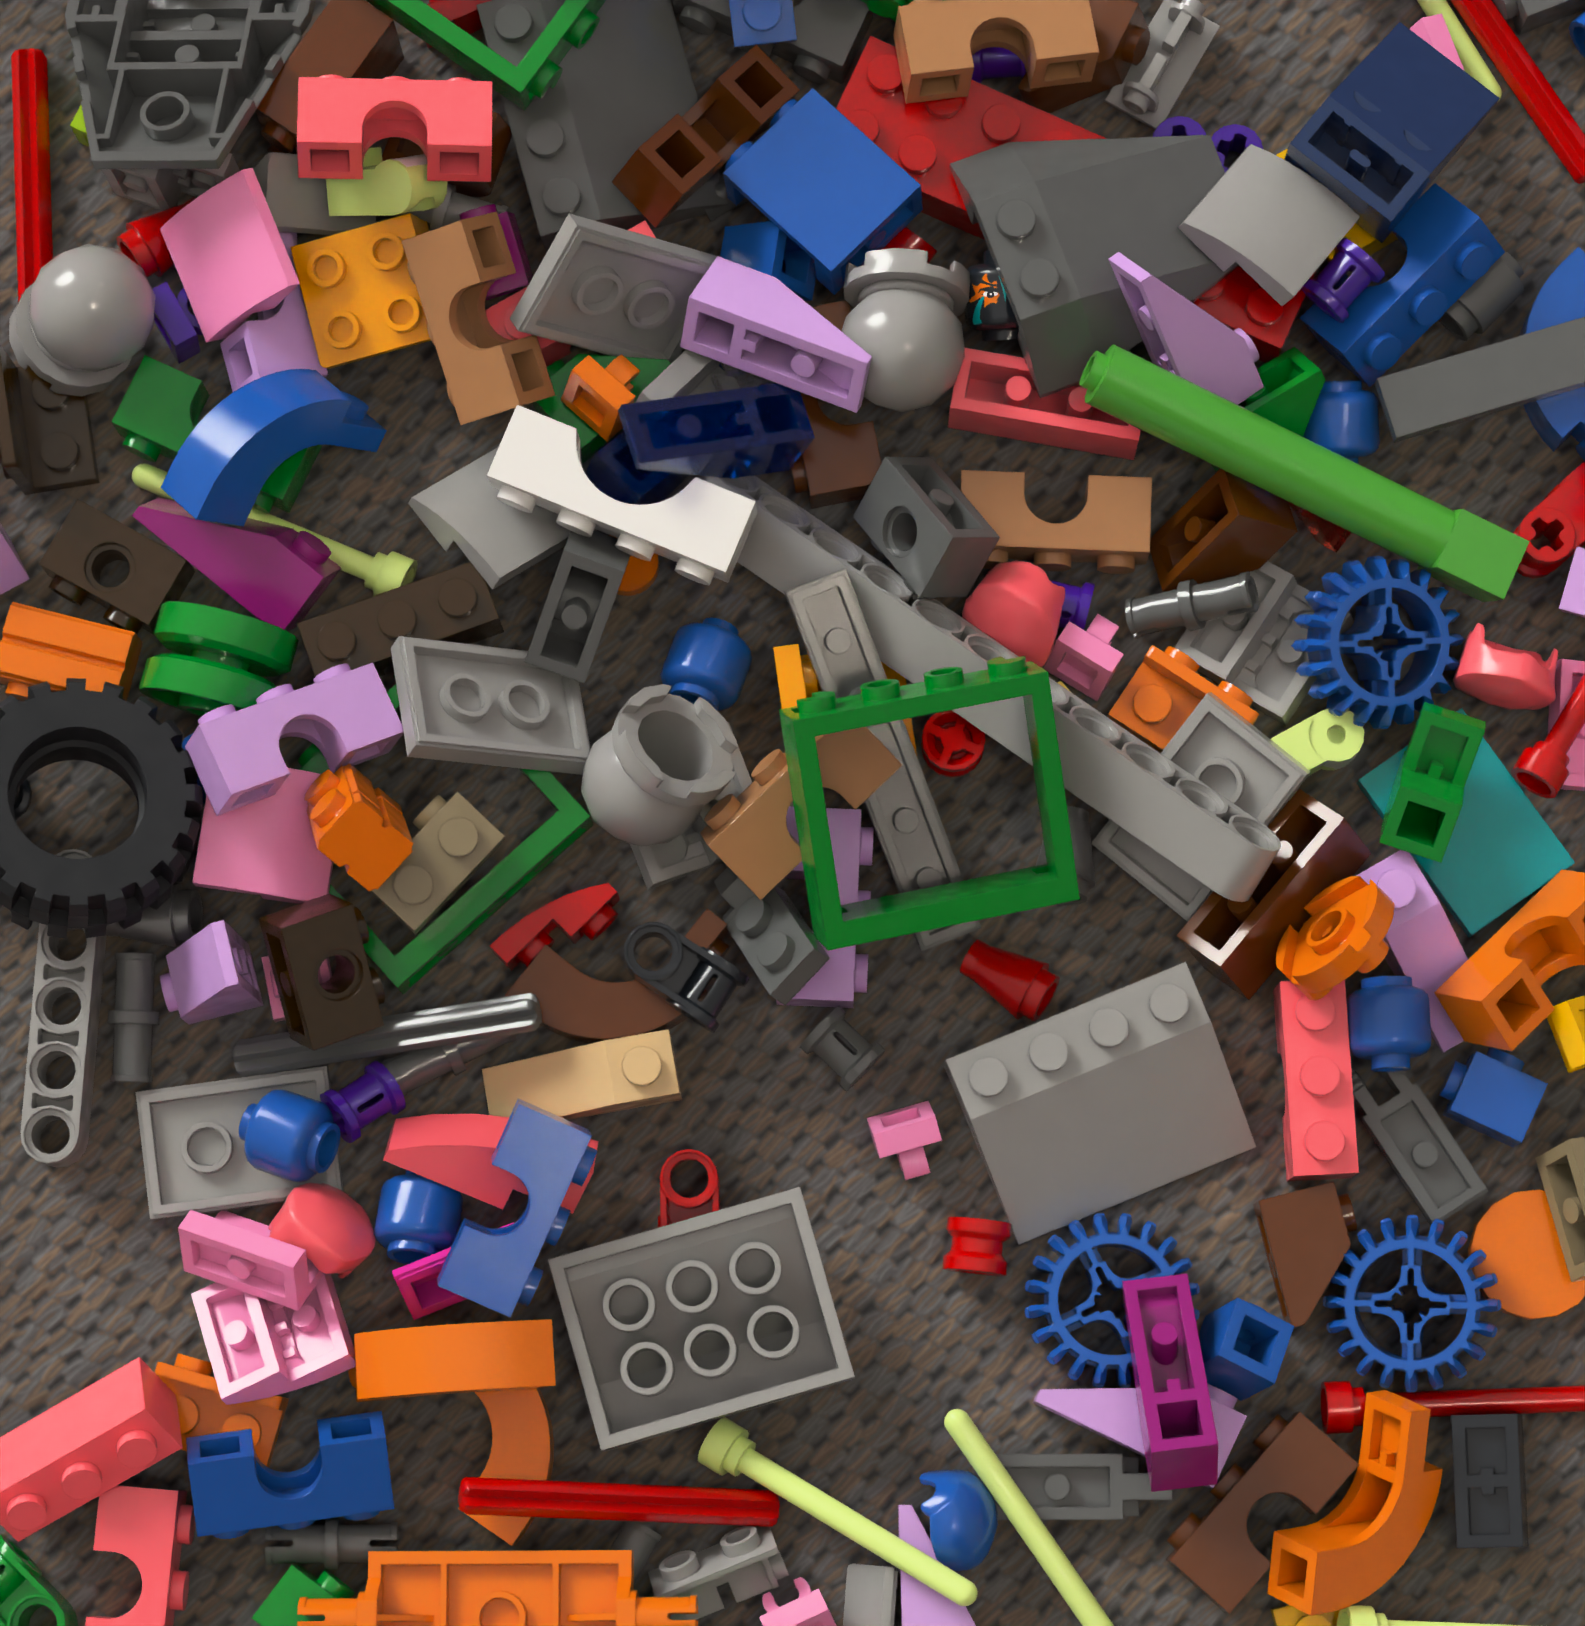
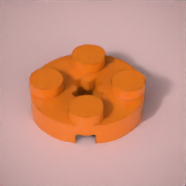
[1276,876,1395,1001]

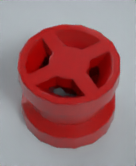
[921,710,986,778]
[942,1217,1012,1276]

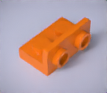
[1107,645,1259,753]
[154,1353,289,1468]

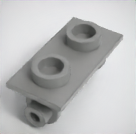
[1105,0,1220,130]
[648,1526,789,1620]

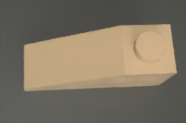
[482,1029,682,1120]

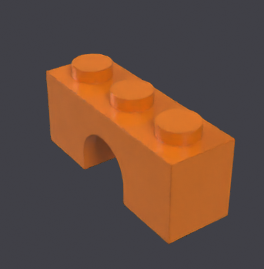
[1434,869,1585,1051]

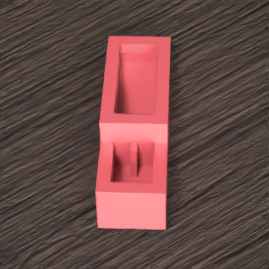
[383,1114,599,1214]

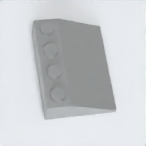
[944,962,1256,1245]
[548,1187,855,1452]

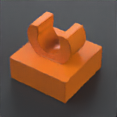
[561,354,640,442]

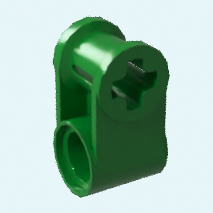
[0,1533,78,1626]

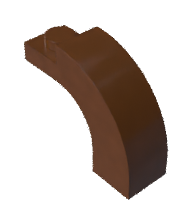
[505,908,730,1044]

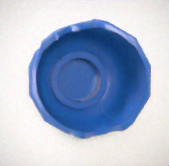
[919,1470,998,1571]

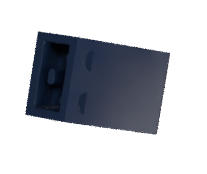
[1284,22,1500,243]

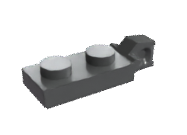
[714,867,830,1005]
[993,1454,1173,1520]

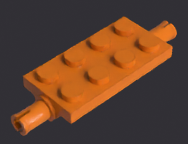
[297,1550,699,1626]

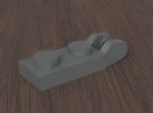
[1351,1068,1488,1226]

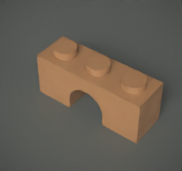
[893,0,1099,104]
[402,212,555,425]
[960,470,1152,574]
[700,727,902,900]

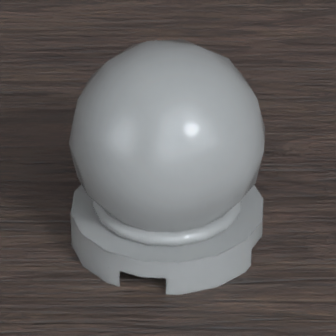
[9,244,155,396]
[841,248,970,412]
[581,684,738,846]

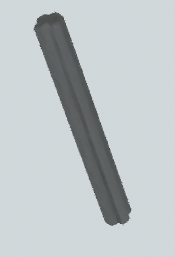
[232,993,542,1077]

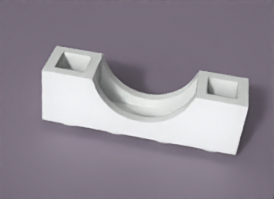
[487,405,757,585]

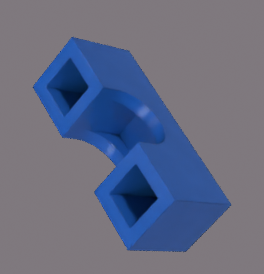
[1300,183,1505,387]
[437,1099,597,1317]
[186,1411,394,1539]

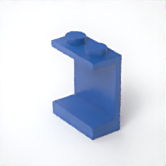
[723,88,923,295]

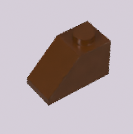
[1018,0,1150,113]
[1150,469,1298,592]
[1253,1182,1357,1328]

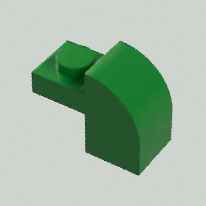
[1379,702,1486,863]

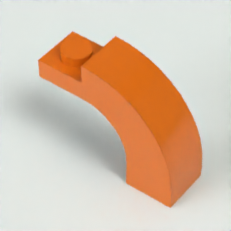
[348,1319,556,1402]
[425,1323,554,1546]
[1267,1390,1443,1616]

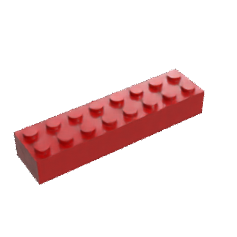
[836,36,1320,363]

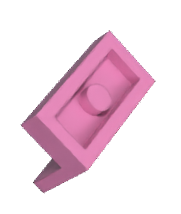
[178,1210,324,1311]

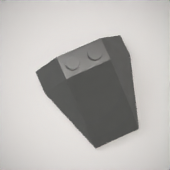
[65,0,315,169]
[950,135,1239,398]

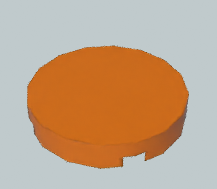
[1468,1189,1585,1320]

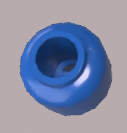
[1303,380,1380,464]
[660,618,752,711]
[1346,976,1431,1072]
[239,1089,341,1182]
[374,1170,463,1264]

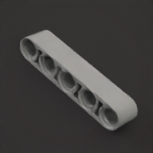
[20,849,107,1168]

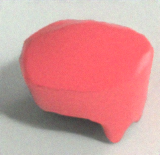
[962,561,1065,667]
[1453,623,1558,710]
[268,1183,376,1279]

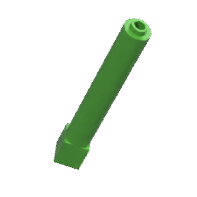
[1079,344,1529,602]

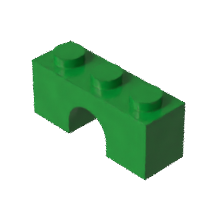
[112,355,322,514]

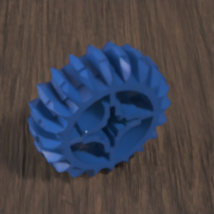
[1291,556,1465,729]
[1024,1213,1200,1388]
[1323,1215,1501,1392]

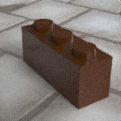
[1176,789,1371,1000]

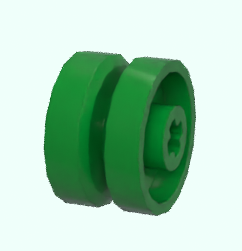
[139,601,299,717]

